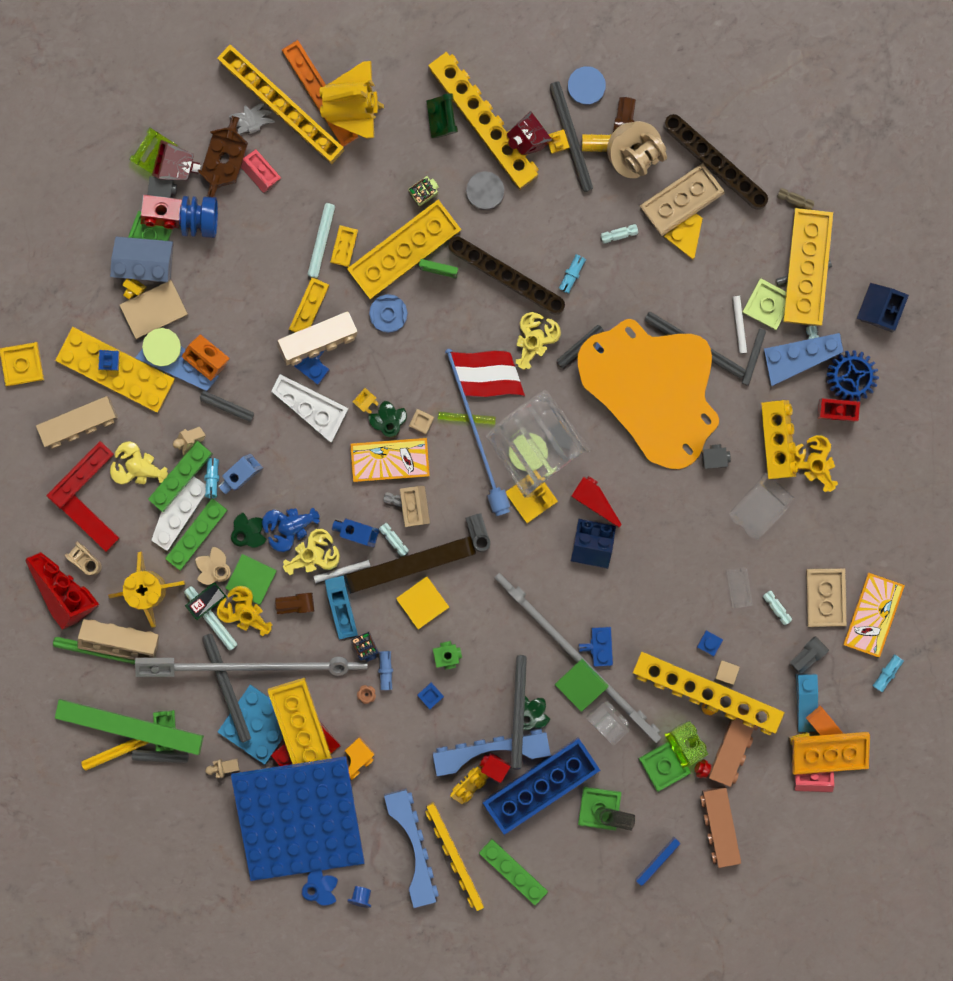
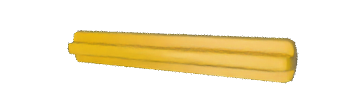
[81,739,149,771]

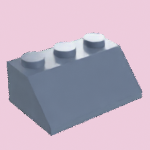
[110,236,173,282]

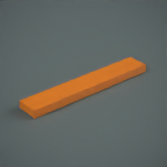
[282,40,359,147]

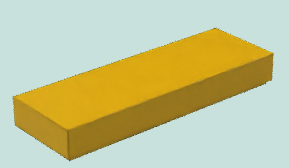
[289,277,330,333]

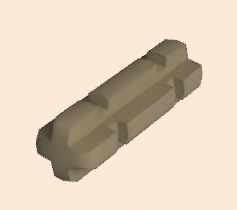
[777,188,814,210]

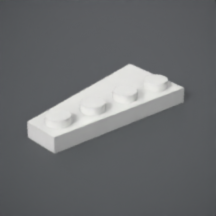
[272,374,349,443]
[151,477,206,551]

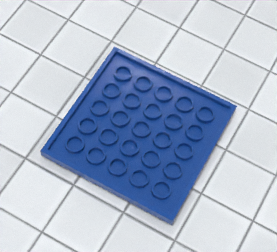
[231,756,365,881]

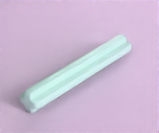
[308,203,335,278]
[184,586,237,650]

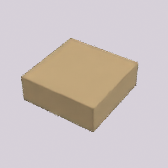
[409,409,434,434]
[715,660,740,685]

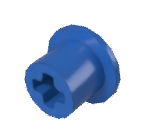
[347,886,371,908]

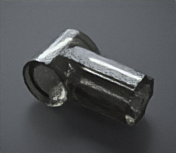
[595,807,636,831]

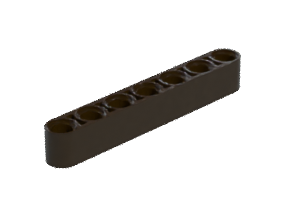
[664,114,768,210]
[449,237,565,315]
[344,536,476,594]

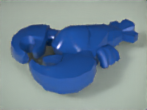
[262,508,320,552]

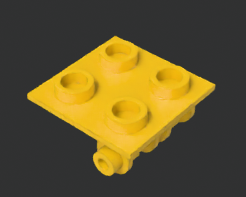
[506,470,558,523]
[450,766,489,804]

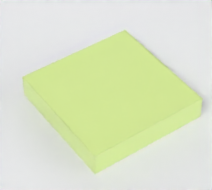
[742,278,786,330]

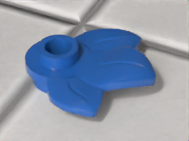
[302,870,338,905]

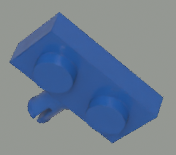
[294,350,330,385]
[578,627,613,666]

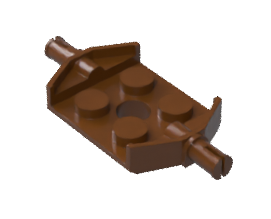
[198,116,248,197]

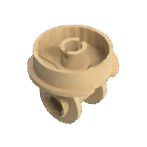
[607,121,667,178]

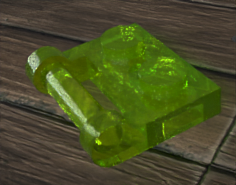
[129,127,178,174]

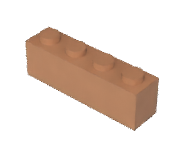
[707,707,761,787]
[700,786,741,868]

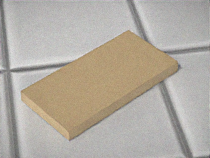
[640,163,725,236]

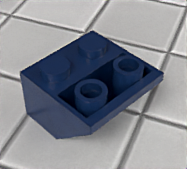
[856,283,909,332]
[571,519,616,569]

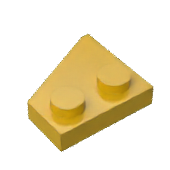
[664,213,703,260]

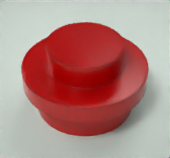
[695,759,711,778]

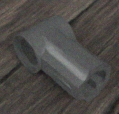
[466,513,491,552]
[790,636,829,674]

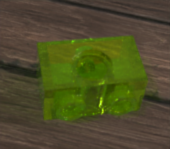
[664,721,709,768]

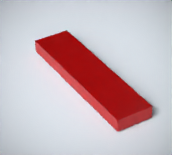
[46,441,114,509]
[61,495,120,552]

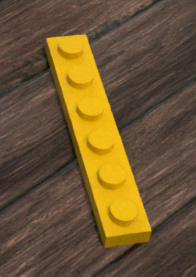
[425,802,484,911]

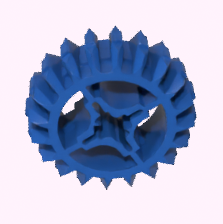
[826,350,879,402]

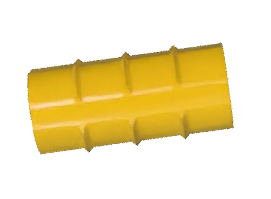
[581,134,612,152]

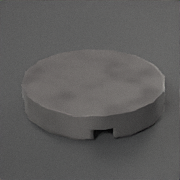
[466,171,504,210]

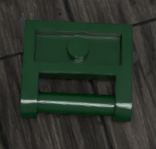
[426,93,458,138]

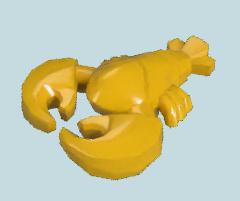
[794,435,838,492]
[217,586,273,636]

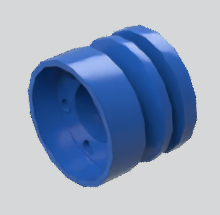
[179,196,218,238]

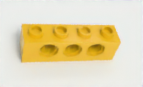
[761,400,798,479]

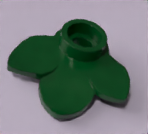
[368,401,407,438]
[231,513,267,548]
[523,696,550,730]

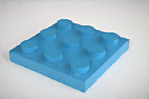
[218,684,283,765]

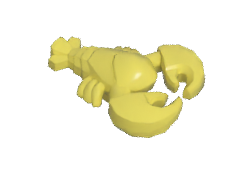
[516,312,561,370]
[110,441,169,485]
[283,529,340,575]

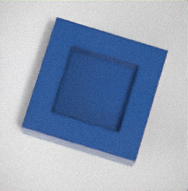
[697,630,723,656]
[417,682,444,709]

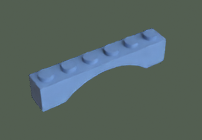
[433,729,550,776]
[384,789,439,908]

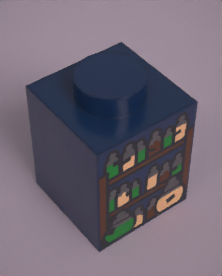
[352,631,379,662]

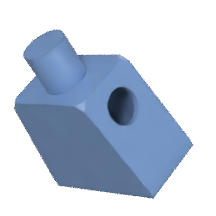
[219,454,263,494]

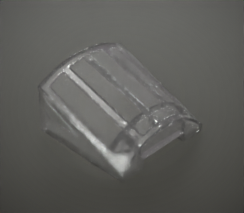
[486,389,592,498]

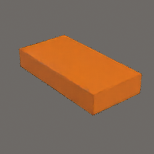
[806,706,843,735]

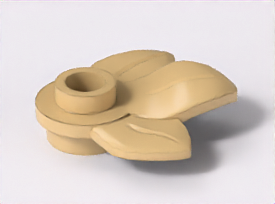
[195,547,231,585]

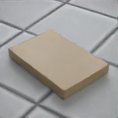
[120,280,188,339]
[806,568,847,627]

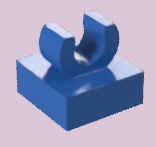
[98,350,120,371]

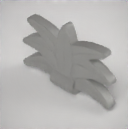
[229,102,275,135]

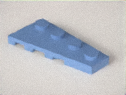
[764,333,844,386]
[135,346,219,391]

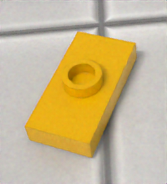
[330,225,358,267]

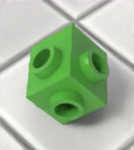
[433,641,462,670]

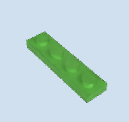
[148,441,213,512]
[165,498,228,570]
[479,839,548,905]

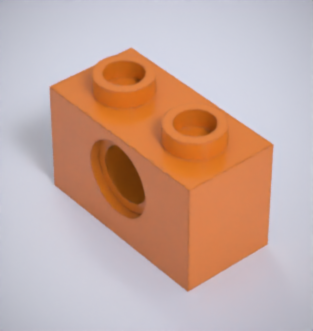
[181,334,230,381]

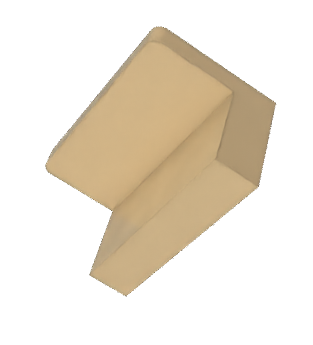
[400,486,430,527]

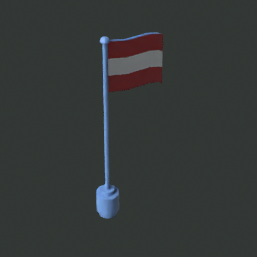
[445,349,525,516]

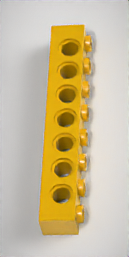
[217,44,345,164]
[428,51,539,190]
[633,652,785,736]

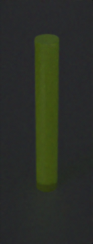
[438,412,496,424]

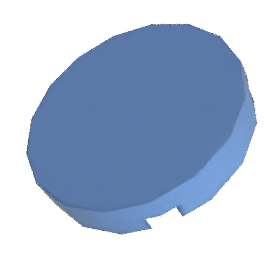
[568,66,606,105]
[369,294,408,333]

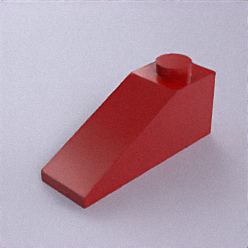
[570,476,622,528]

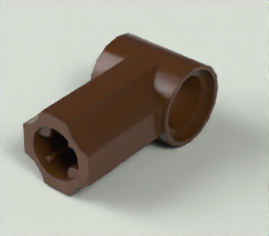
[613,97,636,132]
[275,592,315,614]

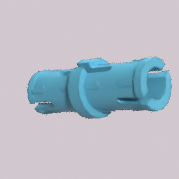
[558,254,586,294]
[204,458,220,498]
[872,654,904,692]

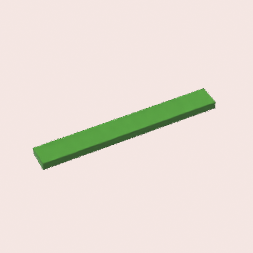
[55,699,204,755]

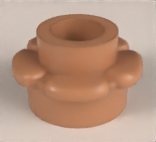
[357,685,376,704]

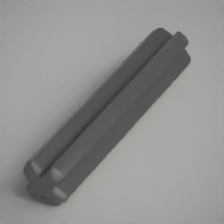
[557,325,604,368]
[200,391,254,422]
[132,750,189,763]

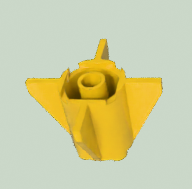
[319,61,384,139]
[108,552,185,628]

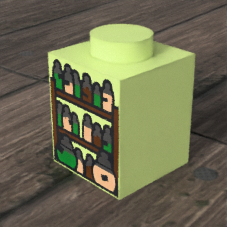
[408,176,439,207]

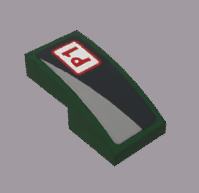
[185,582,227,620]

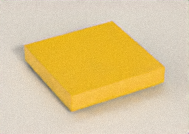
[0,342,44,387]
[396,576,449,629]

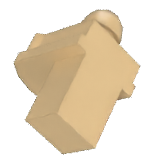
[173,427,206,455]
[205,758,240,778]

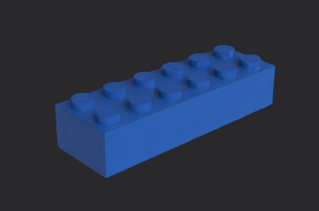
[483,737,601,835]

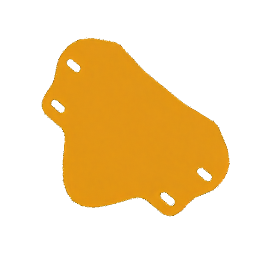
[578,319,719,469]

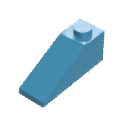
[325,576,358,640]
[796,674,818,732]

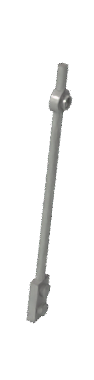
[494,572,661,743]
[135,657,367,677]

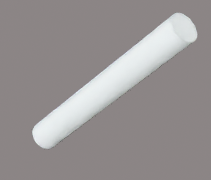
[733,296,747,354]
[314,560,371,583]

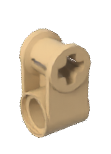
[65,541,102,575]

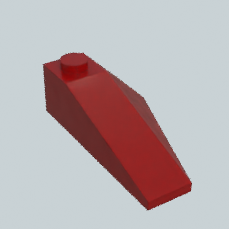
[25,552,99,630]

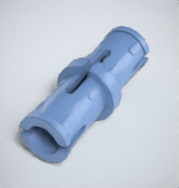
[378,651,393,690]

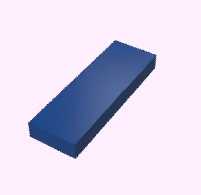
[636,837,680,886]

